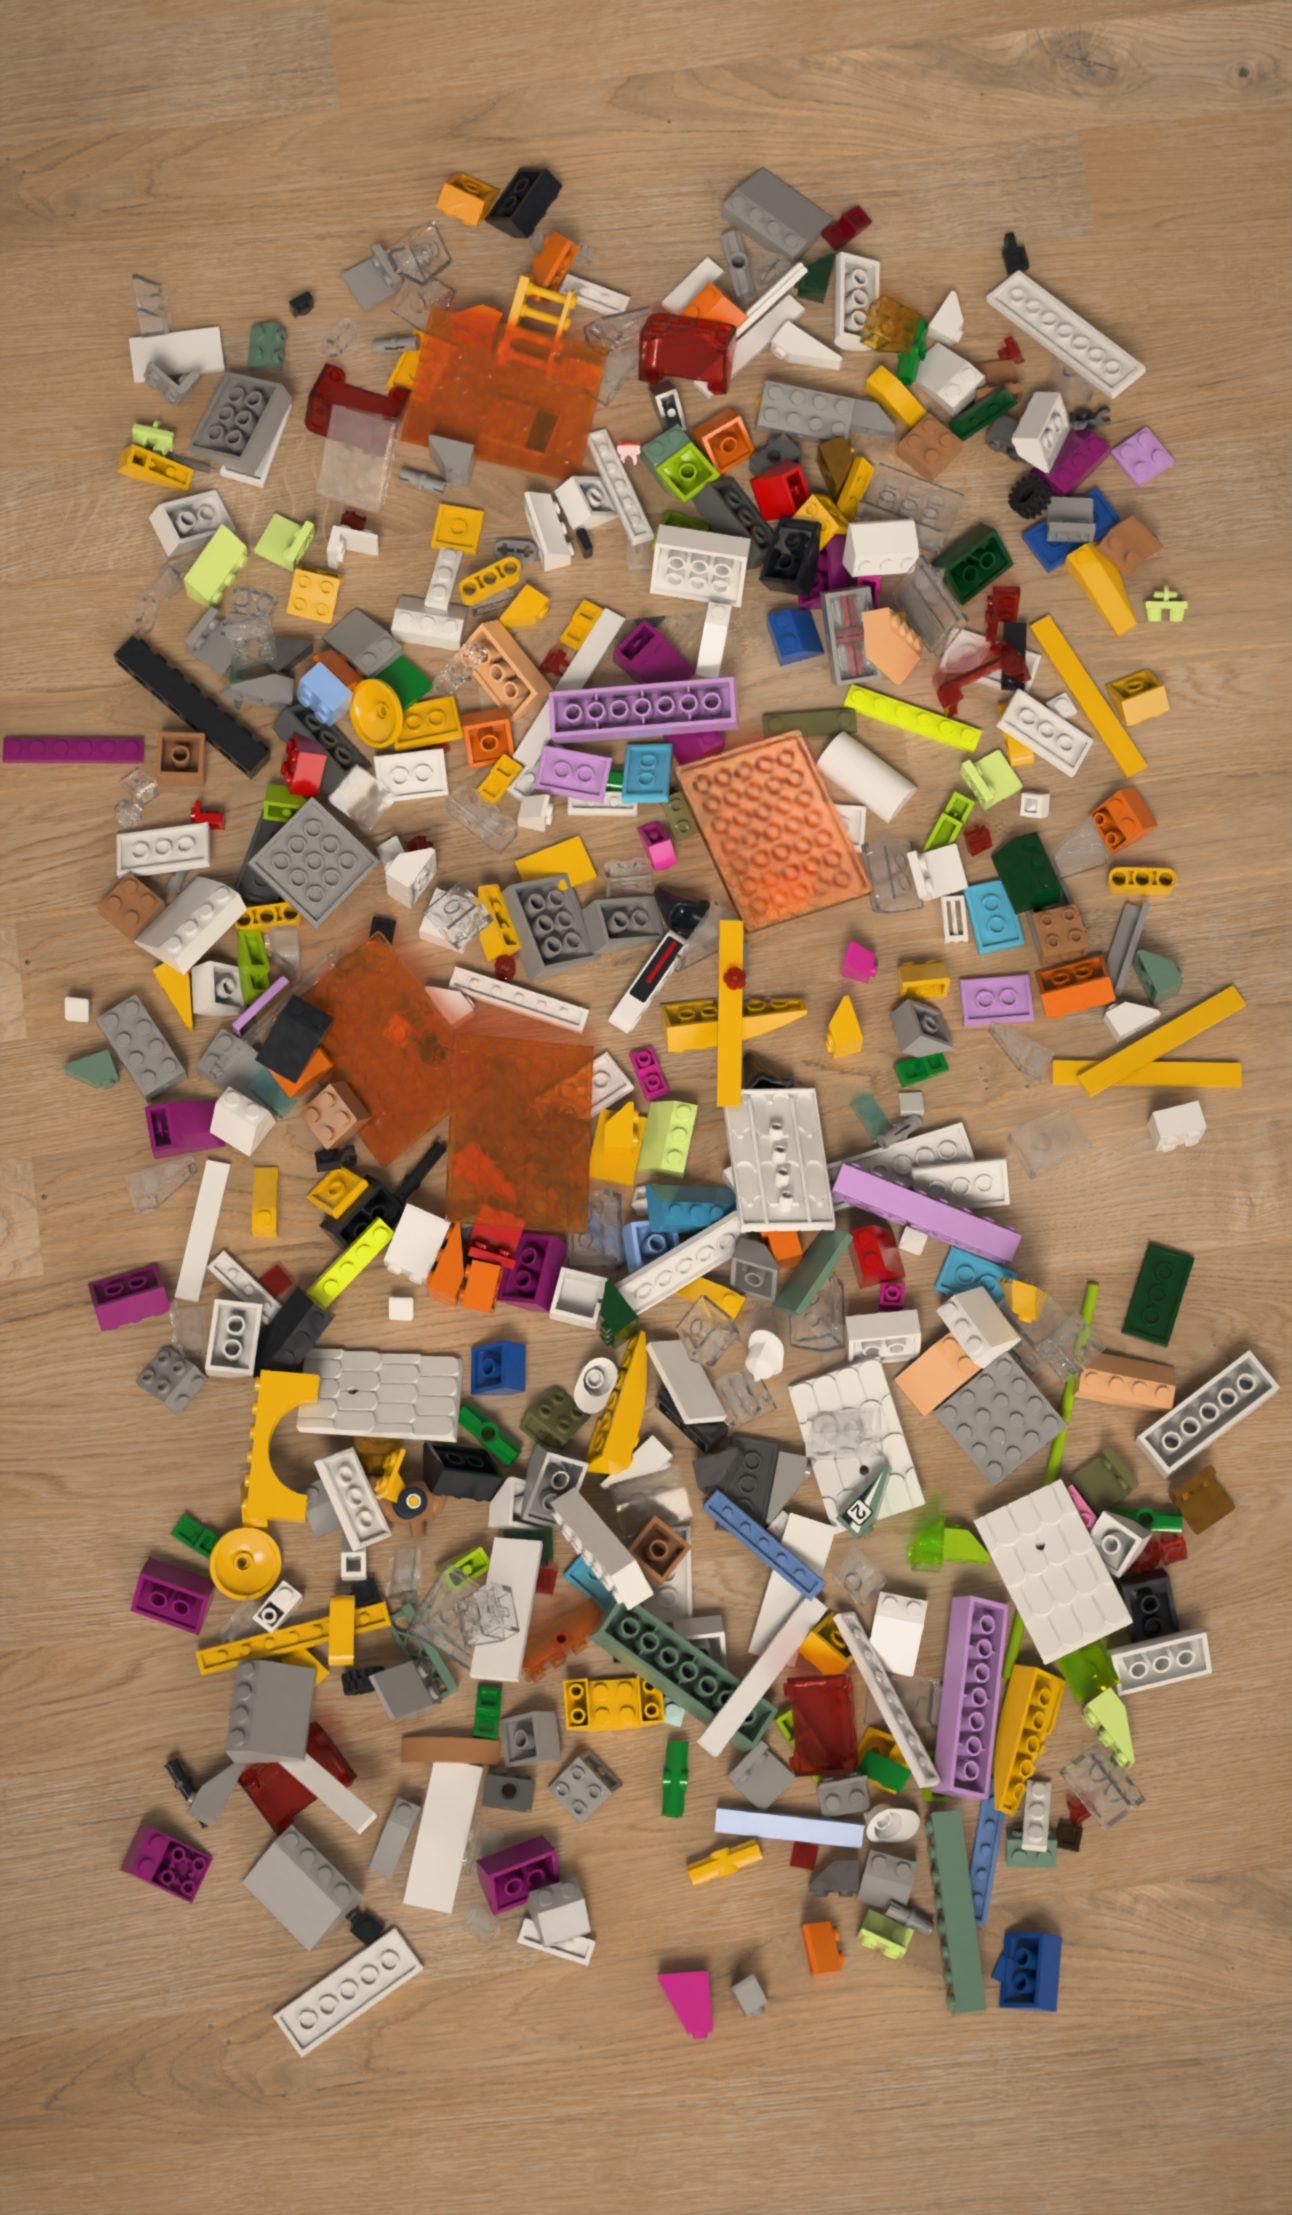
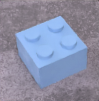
[297,661,353,727]
[622,1220,680,1275]

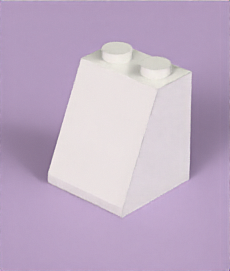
[210,1087,276,1157]
[384,1203,451,1285]

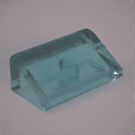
[850,1093,892,1144]

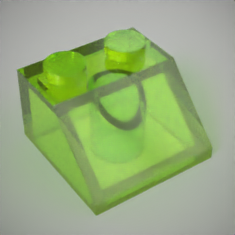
[906,1515,945,1572]
[1056,1639,1121,1705]

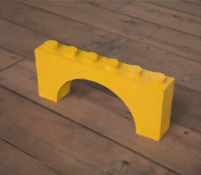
[242,1370,320,1523]

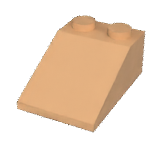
[894,1332,982,1417]

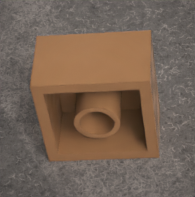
[896,413,963,483]
[155,732,207,787]
[98,872,166,944]
[299,1081,372,1150]
[625,1515,692,1587]

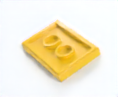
[386,329,456,406]
[394,695,464,752]
[514,836,597,891]
[586,1109,647,1187]

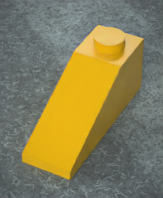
[864,365,928,430]
[116,444,194,491]
[478,884,522,962]
[153,963,194,1034]
[252,1167,279,1238]
[675,1277,746,1325]

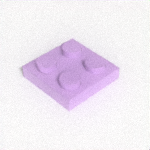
[1110,426,1175,489]

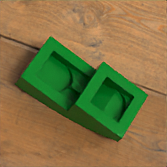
[893,1052,949,1088]
[170,1514,221,1560]
[473,1686,502,1741]
[856,1750,911,1793]

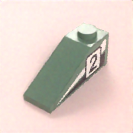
[836,1466,892,1539]

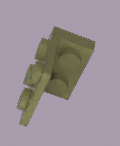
[659,777,718,841]
[519,1386,591,1450]
[1069,1445,1139,1516]

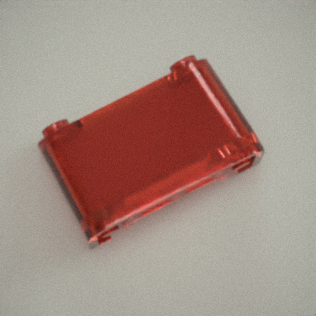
[638,312,737,395]
[305,363,412,455]
[932,640,1032,719]
[783,1672,859,1777]
[237,1722,358,1836]

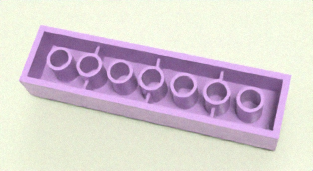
[549,677,739,744]
[830,1162,1022,1267]
[931,1595,1009,1801]

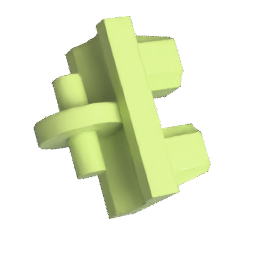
[132,420,174,457]
[1143,585,1187,622]

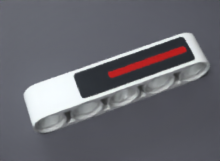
[608,929,691,1035]

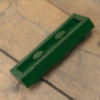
[948,384,1018,443]

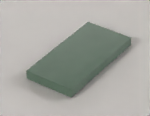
[772,1229,853,1316]

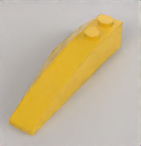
[659,999,807,1053]
[585,1331,647,1475]
[994,1664,1066,1816]

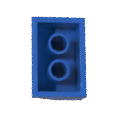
[999,1933,1062,2012]

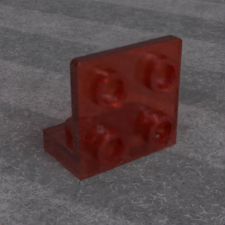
[985,586,1020,650]

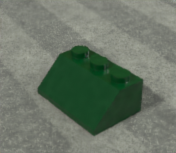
[929,523,1014,606]
[991,831,1061,914]
[599,1279,638,1350]

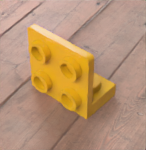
[791,494,849,552]
[287,564,345,624]

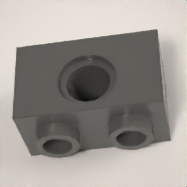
[749,433,802,477]
[482,1771,535,1813]

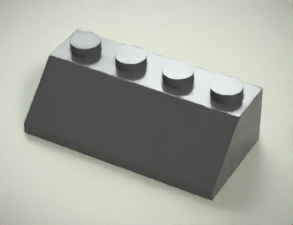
[692,478,775,571]
[271,704,372,794]

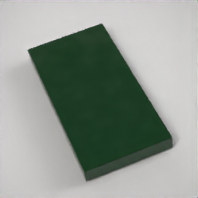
[1121,1243,1195,1348]

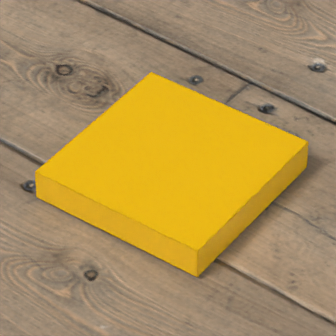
[431,503,484,556]
[306,1165,369,1219]

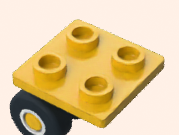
[374,1448,428,1519]

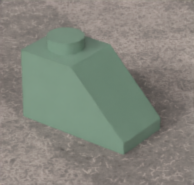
[63,1049,119,1089]

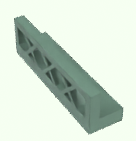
[388,1603,458,1700]

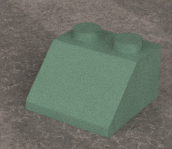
[640,424,691,493]
[1132,949,1184,1006]

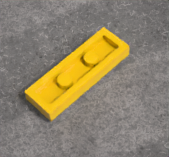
[836,457,875,523]

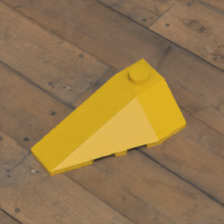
[1064,541,1137,637]
[998,1277,1048,1324]

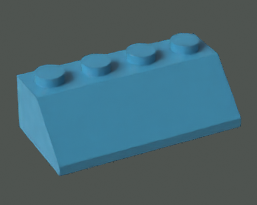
[645,1184,737,1234]

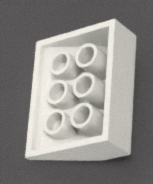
[650,524,751,608]
[134,876,247,975]

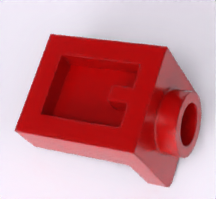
[191,800,225,830]

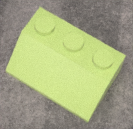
[184,524,249,609]
[636,1101,698,1180]

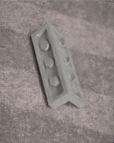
[1106,902,1151,998]

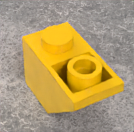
[604,1102,638,1154]

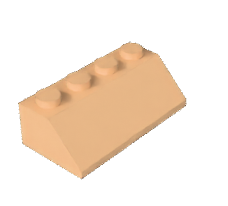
[862,607,923,685]
[456,619,553,723]
[1072,1349,1176,1414]

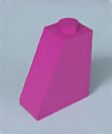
[658,1971,713,2039]

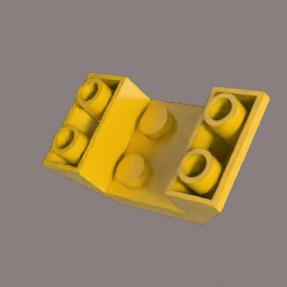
[563,1675,665,1732]

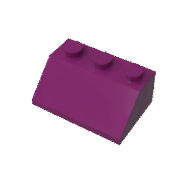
[1028,429,1111,497]
[798,534,850,610]
[662,731,725,772]
[496,1233,568,1313]
[88,1263,171,1331]
[130,1557,216,1635]
[476,1835,560,1916]

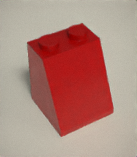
[847,1225,906,1289]

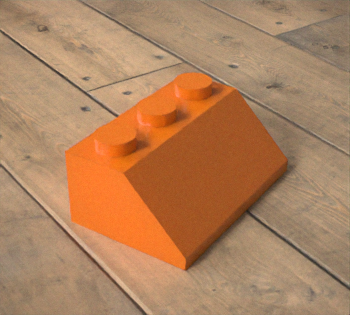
[527,231,581,306]
[1035,954,1116,1019]

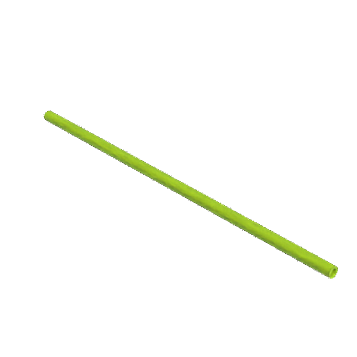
[1001,1284,1099,1681]

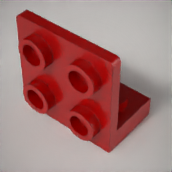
[465,1206,525,1270]

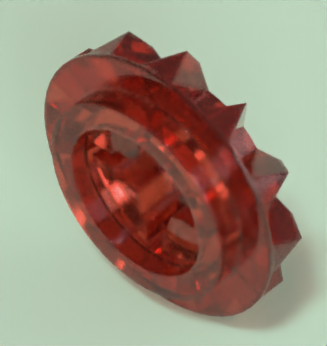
[1129,1537,1161,1572]

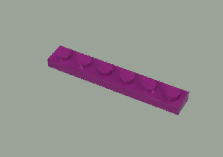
[3,738,144,764]

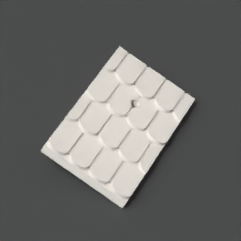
[723,1088,835,1232]
[296,1349,464,1442]
[788,1355,926,1535]
[974,1479,1133,1665]

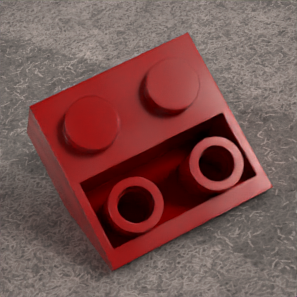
[749,460,811,521]
[281,732,327,798]

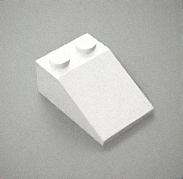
[914,342,986,418]
[149,490,236,557]
[870,1592,928,1677]

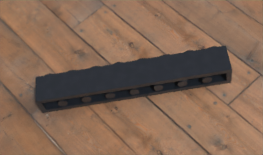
[114,635,270,780]

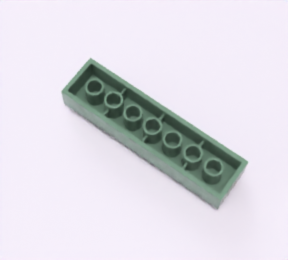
[588,1598,779,1754]
[924,1809,987,2017]

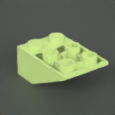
[1082,1687,1135,1771]

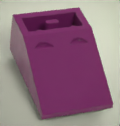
[613,620,696,684]
[145,1101,225,1159]
[120,1825,213,1904]

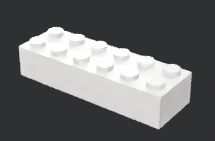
[1134,1350,1280,1480]
[550,1487,653,1610]

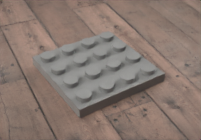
[247,797,380,930]
[933,1351,1069,1487]

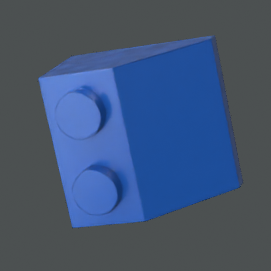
[766,609,824,666]
[471,1340,526,1395]

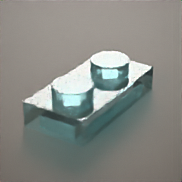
[247,1069,298,1119]

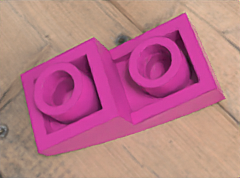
[629,1047,669,1101]
[878,1282,905,1312]

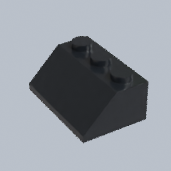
[484,168,563,239]
[319,1174,405,1251]
[655,1388,728,1454]
[423,1441,505,1502]

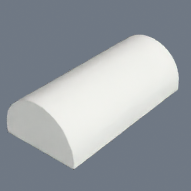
[834,252,880,351]
[816,731,918,824]
[1107,1626,1212,1696]

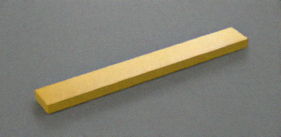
[1029,615,1147,778]
[716,920,743,1108]
[1077,985,1246,1098]
[1052,1060,1242,1088]
[195,1601,391,1676]

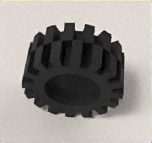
[1008,475,1052,520]
[341,1666,385,1696]

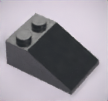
[759,517,821,597]
[255,994,334,1084]
[1116,1567,1180,1644]

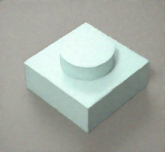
[663,1697,685,1728]

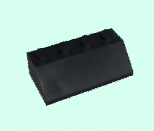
[253,1286,336,1379]

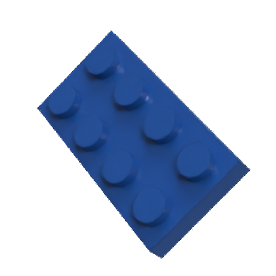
[1022,488,1122,573]

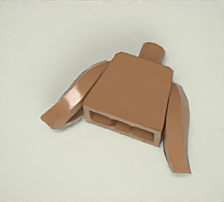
[367,1475,447,1538]

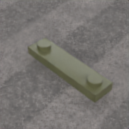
[762,708,857,741]

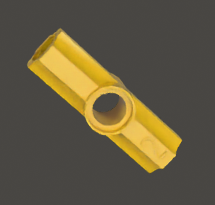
[686,1839,763,1887]

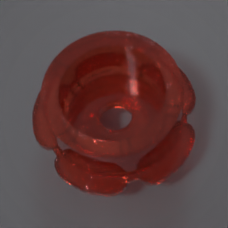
[723,967,747,990]

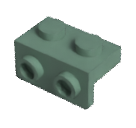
[247,322,287,372]
[1006,1827,1057,1868]

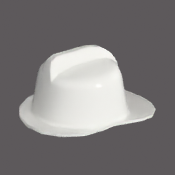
[745,1329,784,1382]
[574,1357,618,1414]
[864,1803,920,1843]

